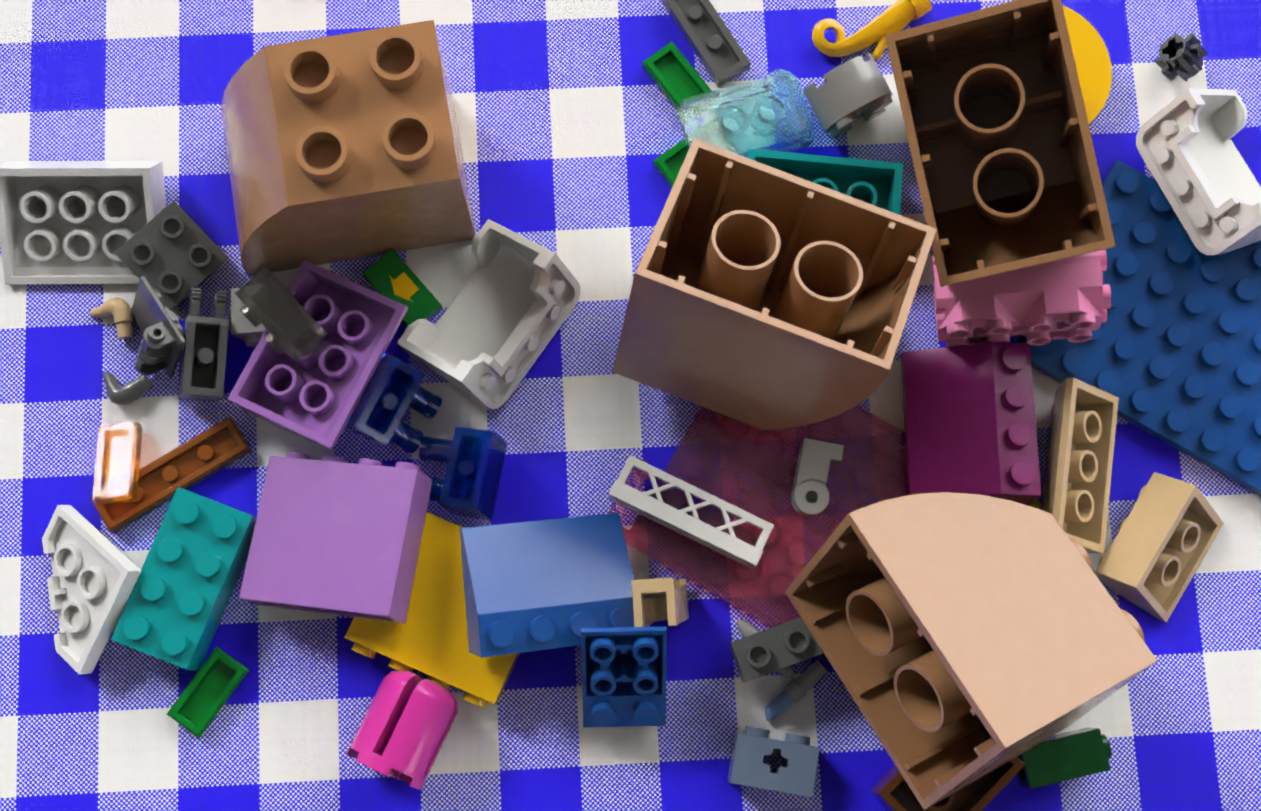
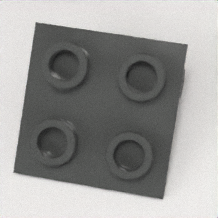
[115,200,229,311]
[131,276,186,378]

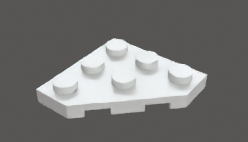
[42,505,141,675]

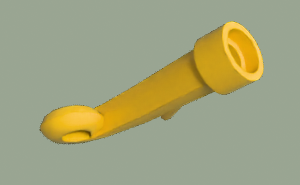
[812,0,932,60]

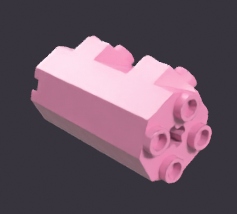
[932,249,1111,347]

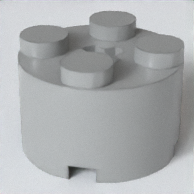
[803,53,893,139]

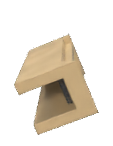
[632,578,689,627]

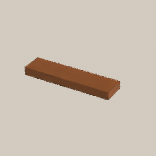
[91,416,252,534]

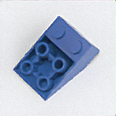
[581,627,667,727]

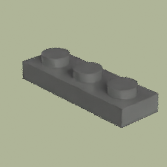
[661,0,751,87]

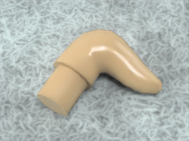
[89,297,134,340]

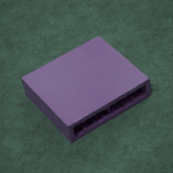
[239,452,433,623]

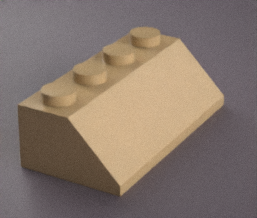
[1043,377,1119,554]

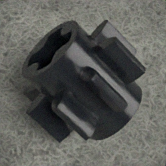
[1155,33,1208,81]

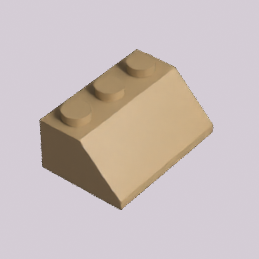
[1095,472,1224,623]

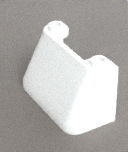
[1136,88,1261,255]
[397,219,580,409]

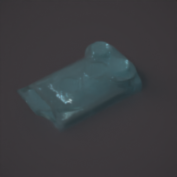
[675,69,814,157]

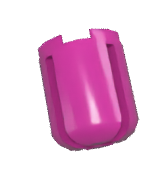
[346,671,458,790]

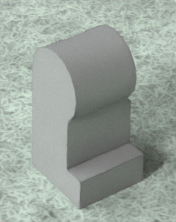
[791,438,844,517]

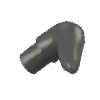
[102,372,154,405]

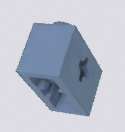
[727,726,820,798]

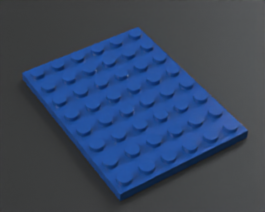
[1014,160,1261,496]

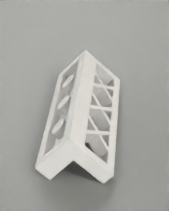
[608,455,774,569]

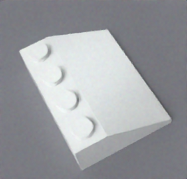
[0,161,166,284]

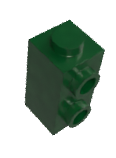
[1017,727,1112,789]

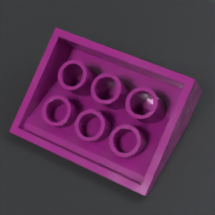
[901,342,1041,506]

